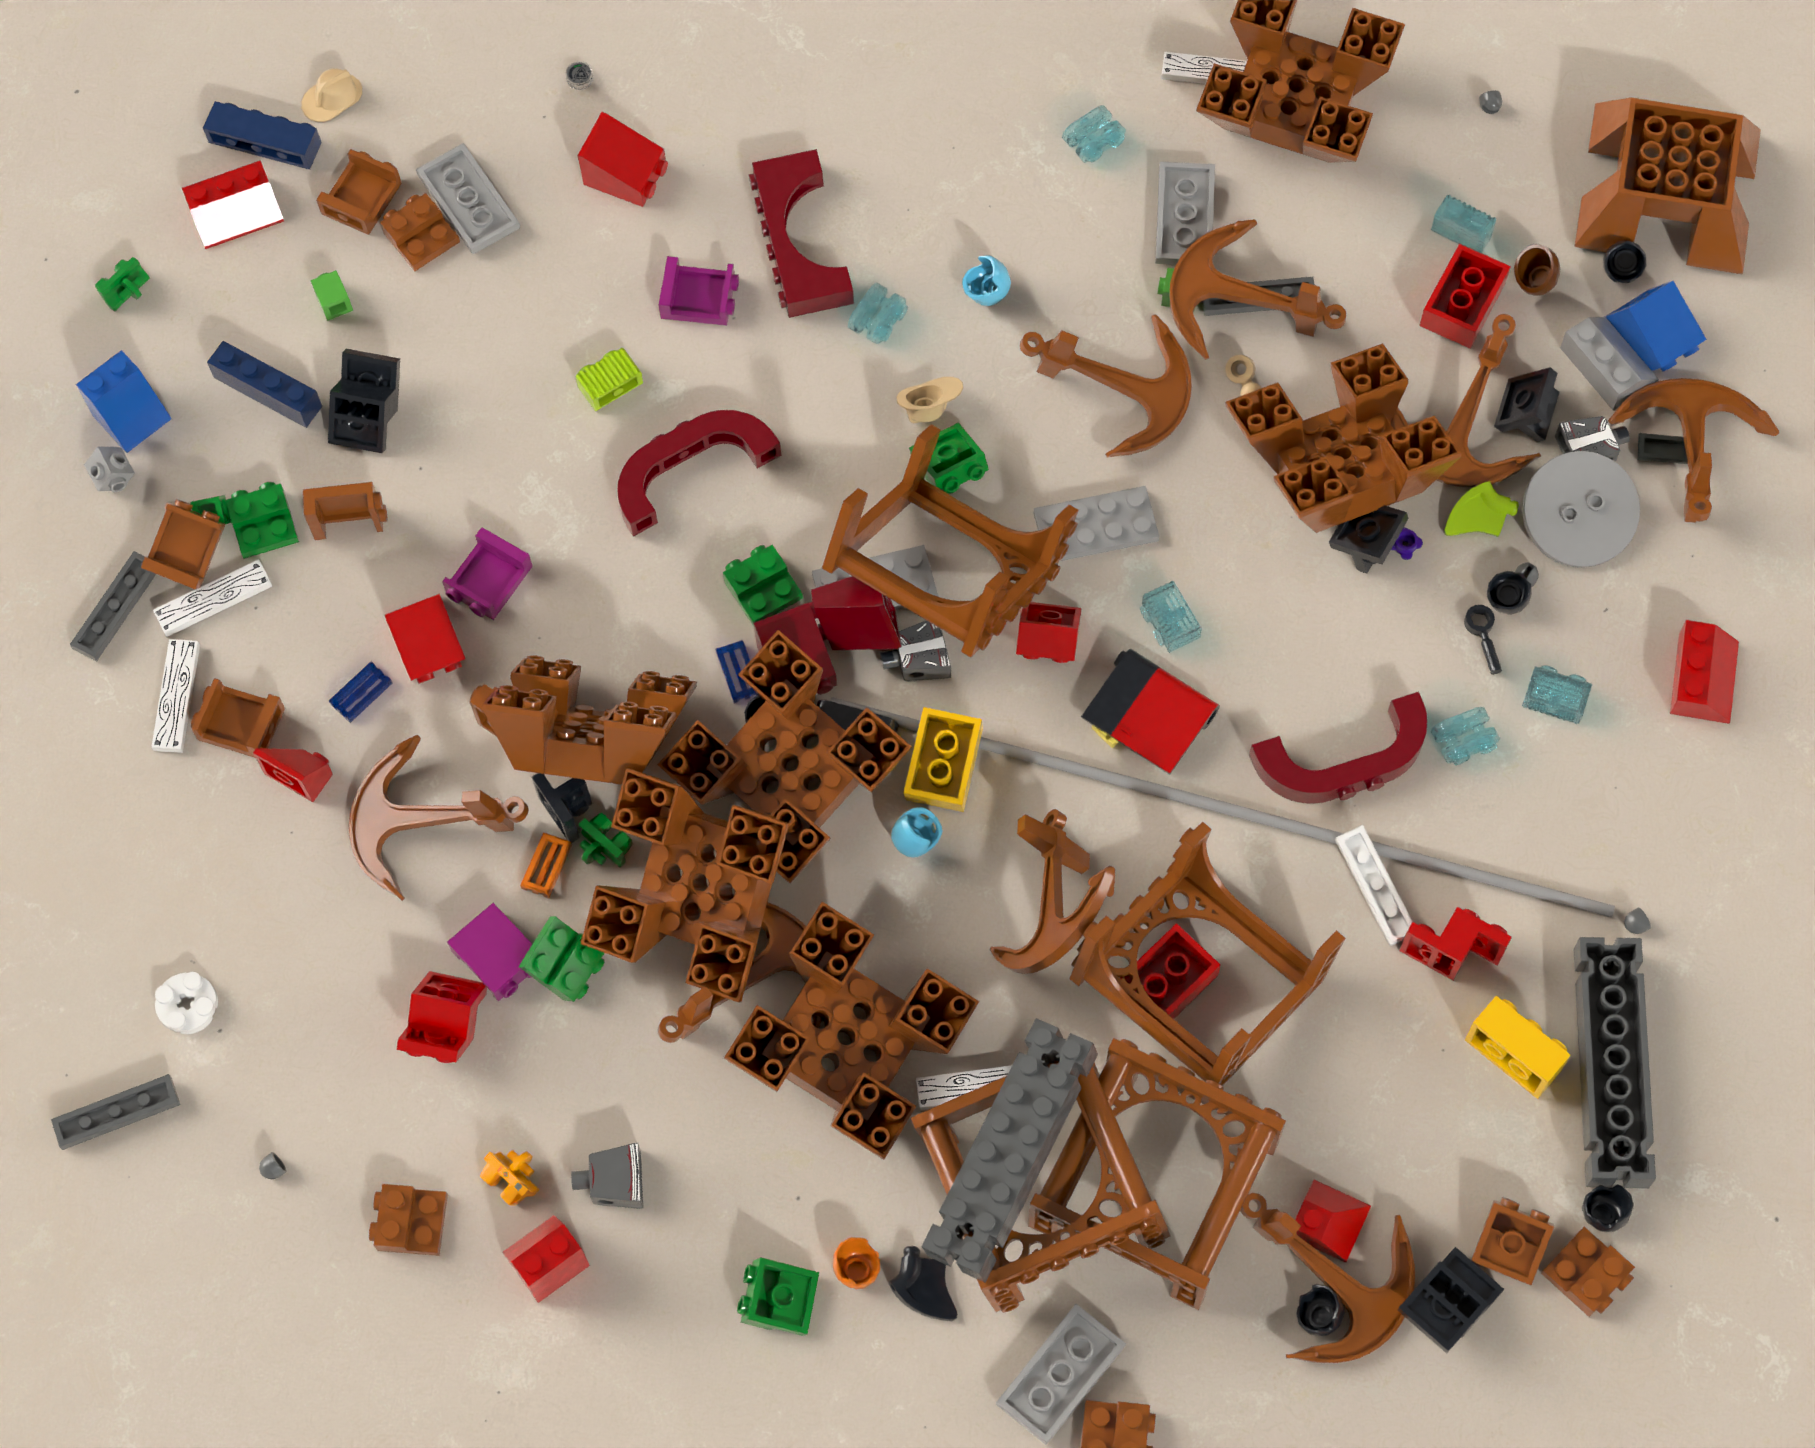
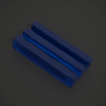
[715,640,758,704]
[329,662,393,723]

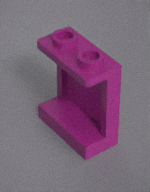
[658,256,739,326]
[442,527,533,620]
[447,903,532,1001]

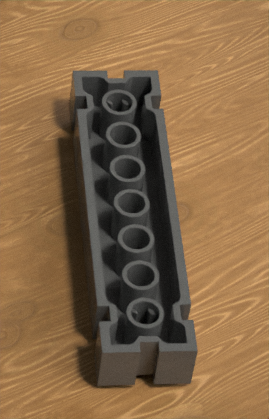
[1574,937,1656,1189]
[921,1018,1098,1283]

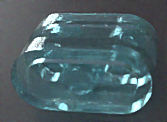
[1062,105,1126,163]
[848,282,908,344]
[1431,707,1500,765]

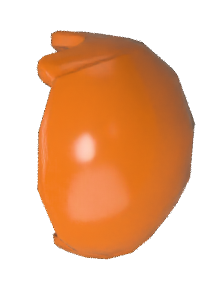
[833,1237,880,1289]

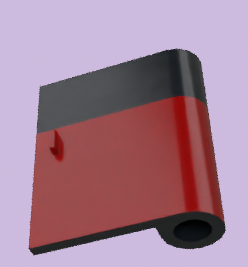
[1081,649,1220,775]

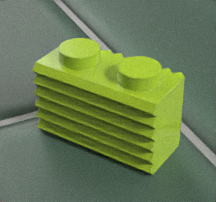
[575,348,643,411]

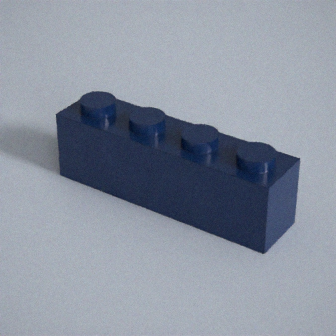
[203,101,322,170]
[207,341,322,428]

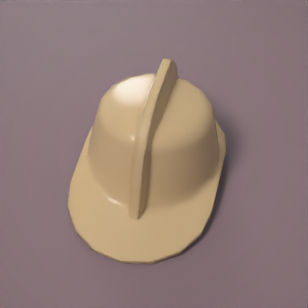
[301,69,362,122]
[896,377,963,424]

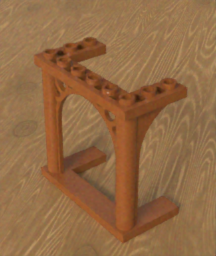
[822,424,1079,657]
[1069,822,1346,1086]
[1028,1038,1286,1310]
[911,1061,1170,1313]

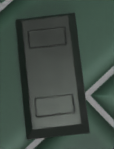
[1637,433,1688,464]

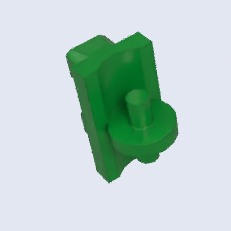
[95,257,150,312]
[578,813,633,868]

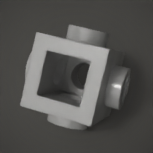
[84,447,135,492]

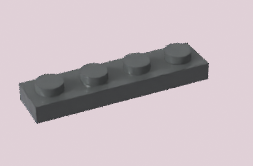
[1202,276,1315,316]
[70,551,156,662]
[51,1074,181,1150]

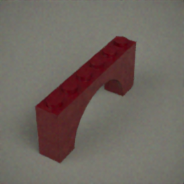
[748,149,854,318]

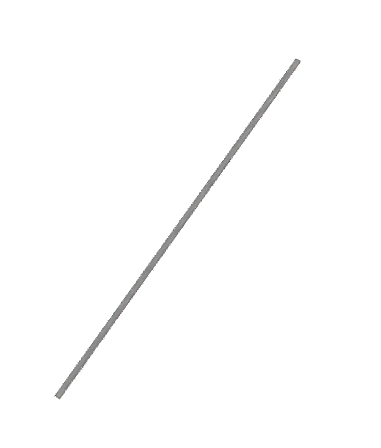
[830,697,1615,917]

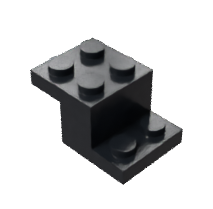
[328,348,401,453]
[1397,1247,1504,1354]

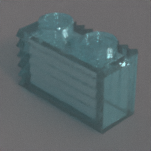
[1431,195,1496,253]
[1140,581,1202,653]
[1522,665,1592,724]

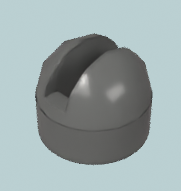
[1479,90,1502,114]
[1515,562,1539,587]
[1624,907,1651,934]
[259,1152,287,1180]

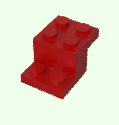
[1400,907,1512,981]
[397,971,487,1063]

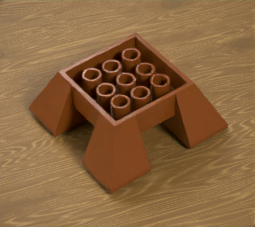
[1196,0,1405,163]
[1574,97,1761,274]
[1225,343,1461,533]
[657,630,912,884]
[482,655,697,785]
[581,768,789,1003]
[724,902,980,1160]

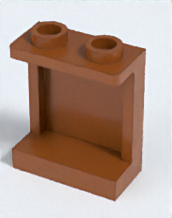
[316,149,402,235]
[303,482,388,540]
[141,499,226,590]
[191,678,285,758]

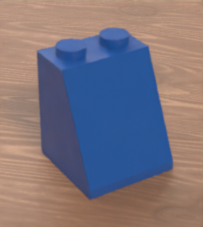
[1605,281,1707,372]
[76,350,171,453]

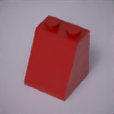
[577,112,668,207]
[384,593,466,684]
[502,1215,590,1303]

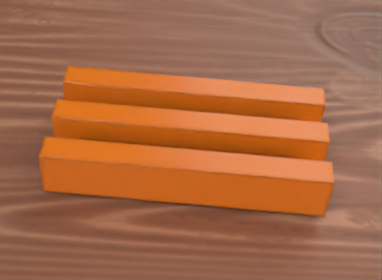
[520,832,572,898]

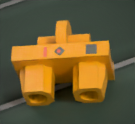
[480,1150,540,1206]

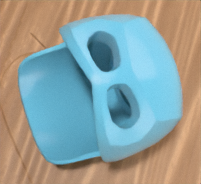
[962,255,1011,306]
[891,807,943,858]

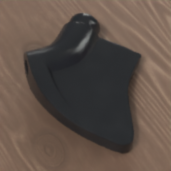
[889,1246,958,1321]

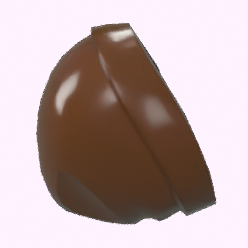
[1514,244,1560,296]

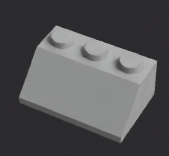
[1560,317,1659,410]

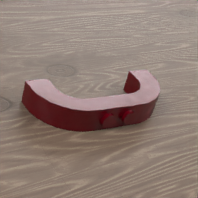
[617,410,782,537]
[1249,691,1427,804]

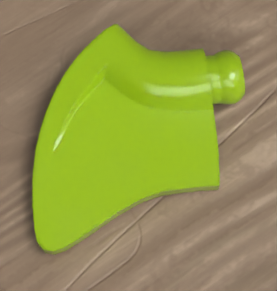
[1444,481,1519,537]

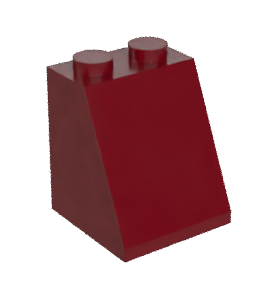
[809,576,902,650]
[753,603,837,695]

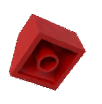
[1016,602,1082,663]

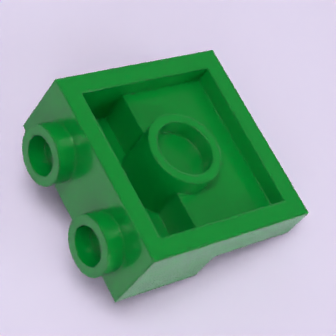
[909,422,989,494]
[225,482,299,559]
[723,544,803,627]
[519,916,605,1002]
[737,1257,819,1336]

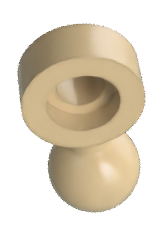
[1225,355,1261,396]

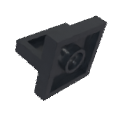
[1494,367,1560,442]
[1329,505,1409,574]
[531,773,592,843]

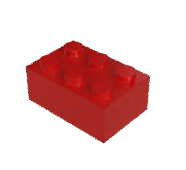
[1419,244,1511,349]
[1120,923,1221,1019]

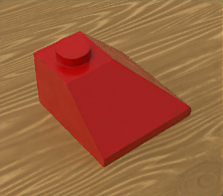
[253,748,333,802]
[1295,1179,1371,1263]

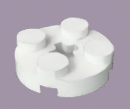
[155,972,218,1034]

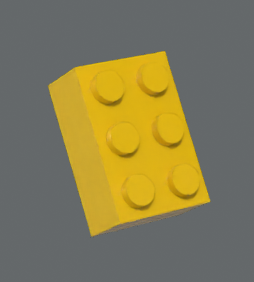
[904,707,983,812]
[1465,996,1571,1099]

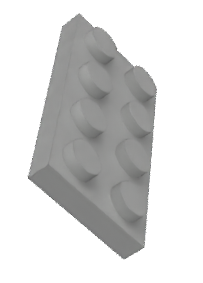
[416,143,520,254]
[1155,162,1215,265]
[1033,486,1159,561]
[812,545,938,610]
[996,1304,1126,1445]

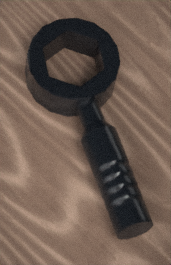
[1464,605,1502,675]

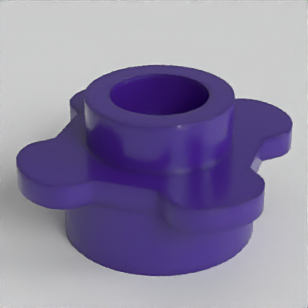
[1391,527,1423,560]

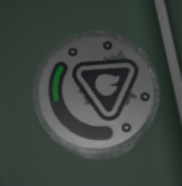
[565,61,594,90]

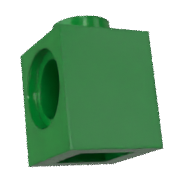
[191,495,231,524]

